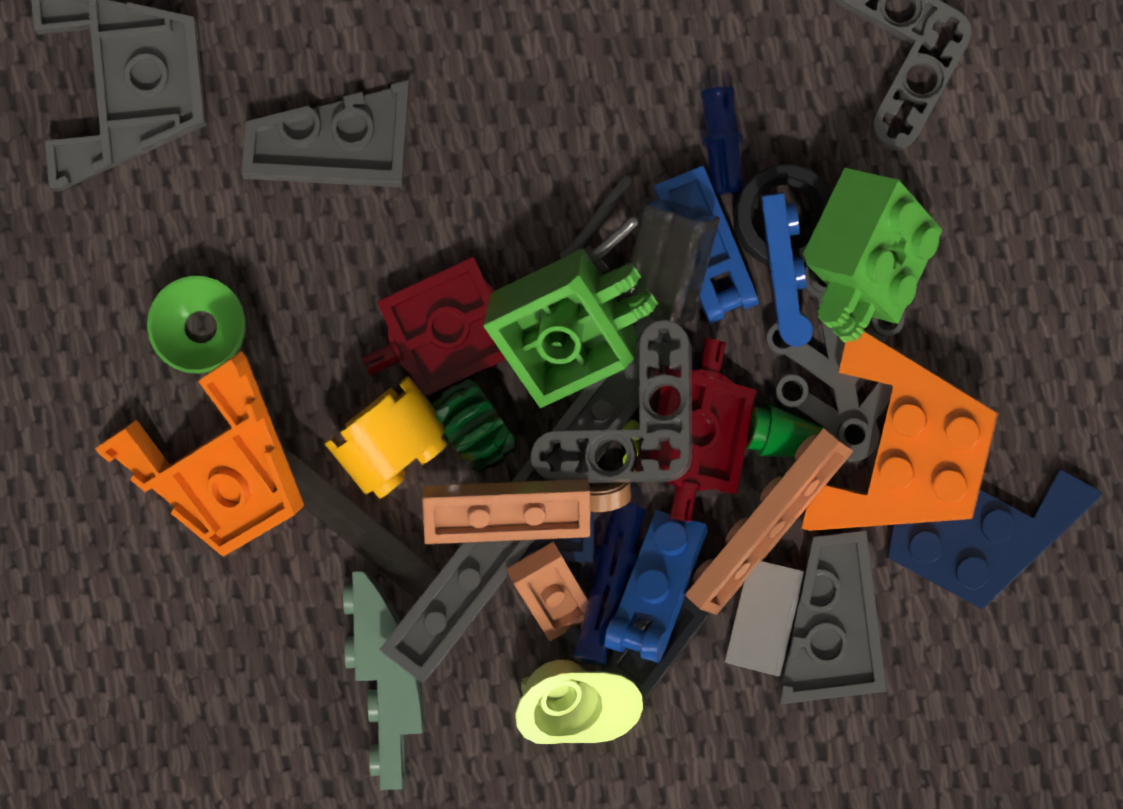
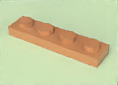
[685,428,854,615]

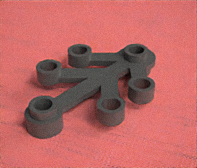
[765,265,904,461]

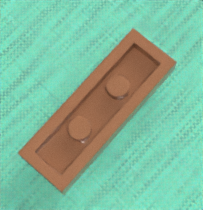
[422,479,590,544]

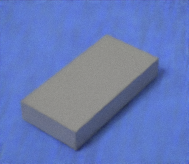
[725,561,805,676]

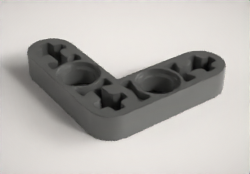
[833,0,972,151]
[531,320,692,483]

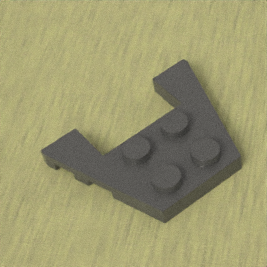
[31,0,207,191]

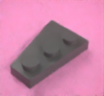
[778,531,887,704]

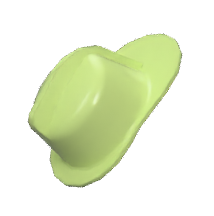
[515,660,643,744]

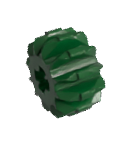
[432,379,516,473]

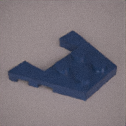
[886,469,1103,609]

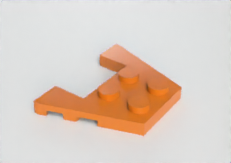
[801,330,999,531]
[95,351,304,557]

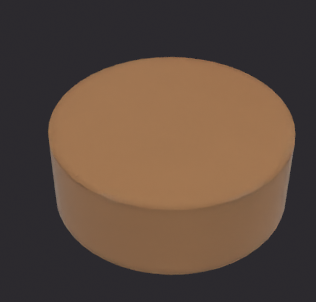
[589,470,632,512]

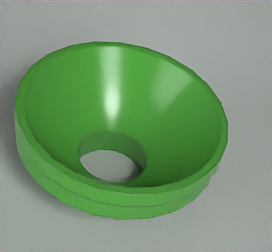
[147,276,246,374]

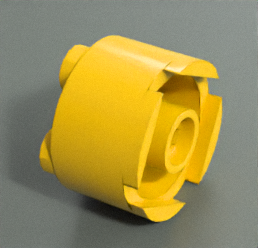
[324,376,448,499]

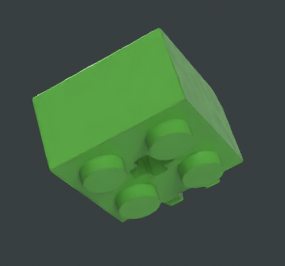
[803,168,942,343]
[483,248,658,408]

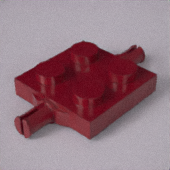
[361,256,507,398]
[635,338,757,522]

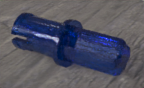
[700,87,744,195]

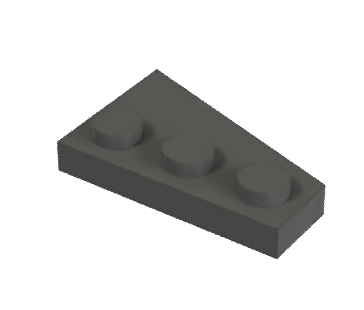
[241,80,410,188]

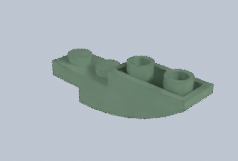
[343,570,425,790]

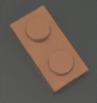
[506,542,596,641]

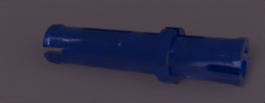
[573,503,645,666]

